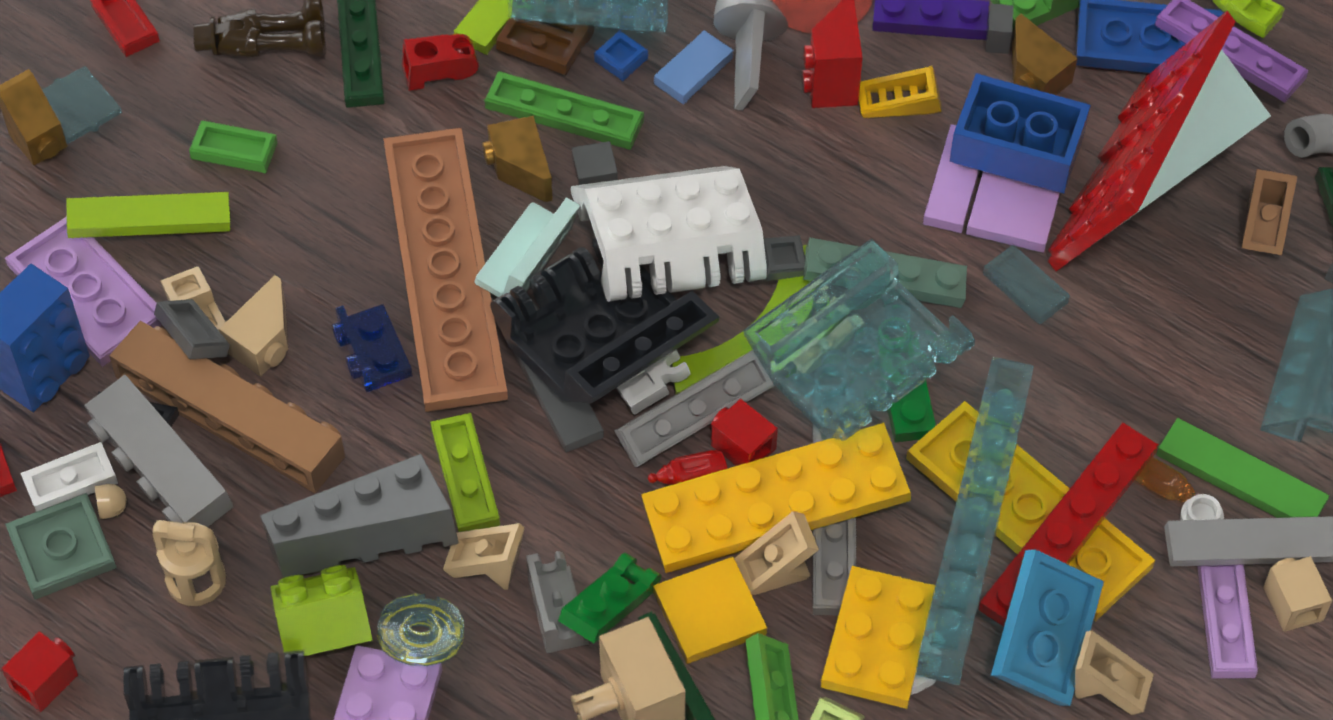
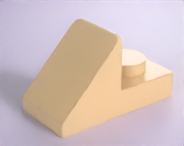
[734,511,819,595]
[443,523,524,590]
[1075,630,1154,715]

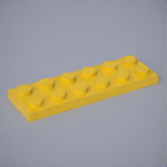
[906,401,1155,621]
[641,423,911,573]

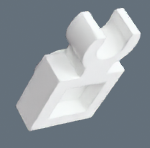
[616,349,691,415]

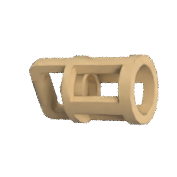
[152,520,226,606]

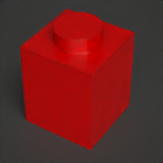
[711,398,778,466]
[1,631,78,712]

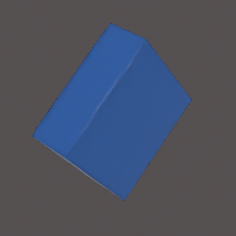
[594,30,648,81]

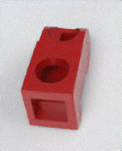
[402,34,479,91]

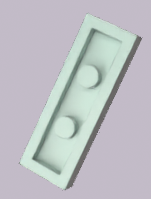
[475,197,580,297]

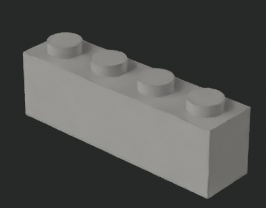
[84,375,234,527]

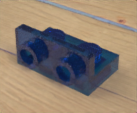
[332,304,413,392]

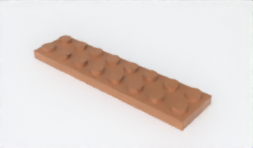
[383,128,508,412]

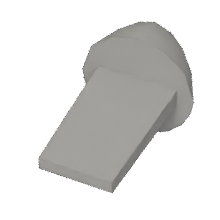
[713,0,788,111]

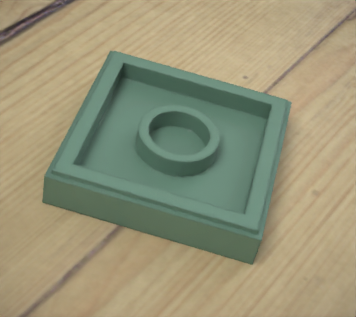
[5,493,117,600]

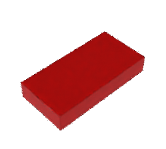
[90,0,160,57]

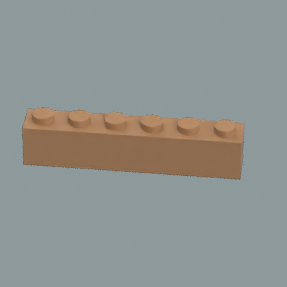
[109,320,345,494]

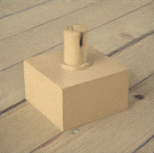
[571,617,685,720]

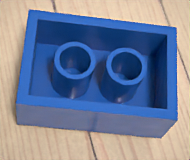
[949,73,1091,194]
[0,263,90,412]

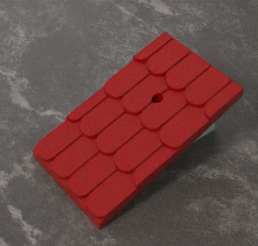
[1047,11,1271,272]

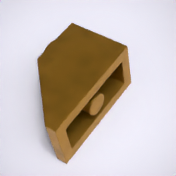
[1012,14,1078,95]
[0,69,67,166]
[482,116,553,202]

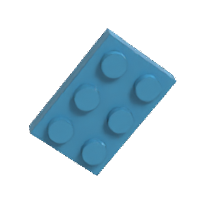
[991,550,1104,706]

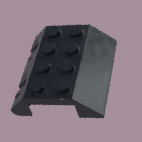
[490,238,719,403]
[123,650,311,720]

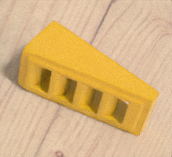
[859,66,942,118]

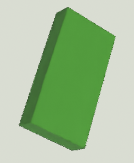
[189,120,278,173]

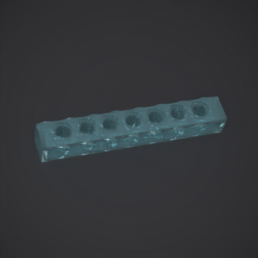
[916,357,1034,685]

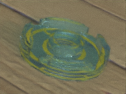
[377,593,464,666]

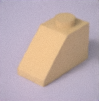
[219,275,288,377]

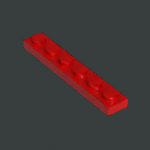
[978,422,1159,627]

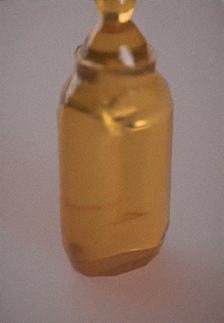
[1135,457,1196,503]

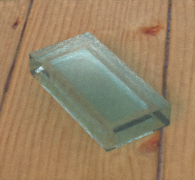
[983,245,1070,325]

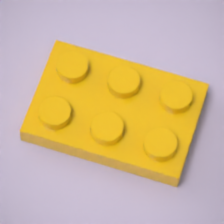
[820,566,937,709]

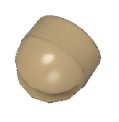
[95,484,127,519]

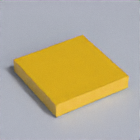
[653,557,767,664]

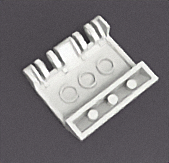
[571,166,767,302]

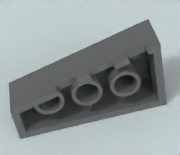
[260,454,459,578]

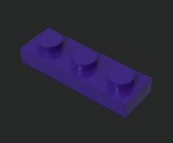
[872,0,989,40]

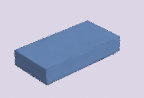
[654,31,733,104]

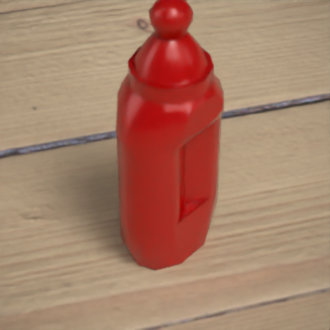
[648,450,728,485]

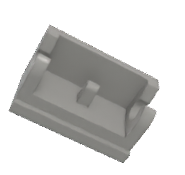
[526,551,589,653]

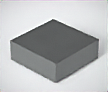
[571,141,618,185]
[763,235,805,281]

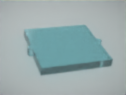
[42,66,122,144]

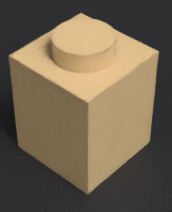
[1263,556,1332,632]

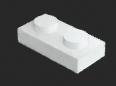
[21,442,118,512]

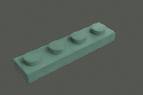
[803,238,967,308]

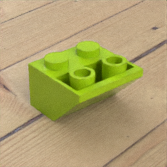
[270,565,373,656]

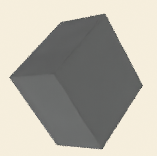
[985,4,1014,54]

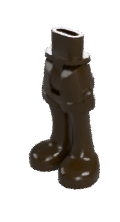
[193,0,326,57]

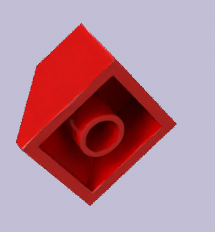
[802,0,863,108]

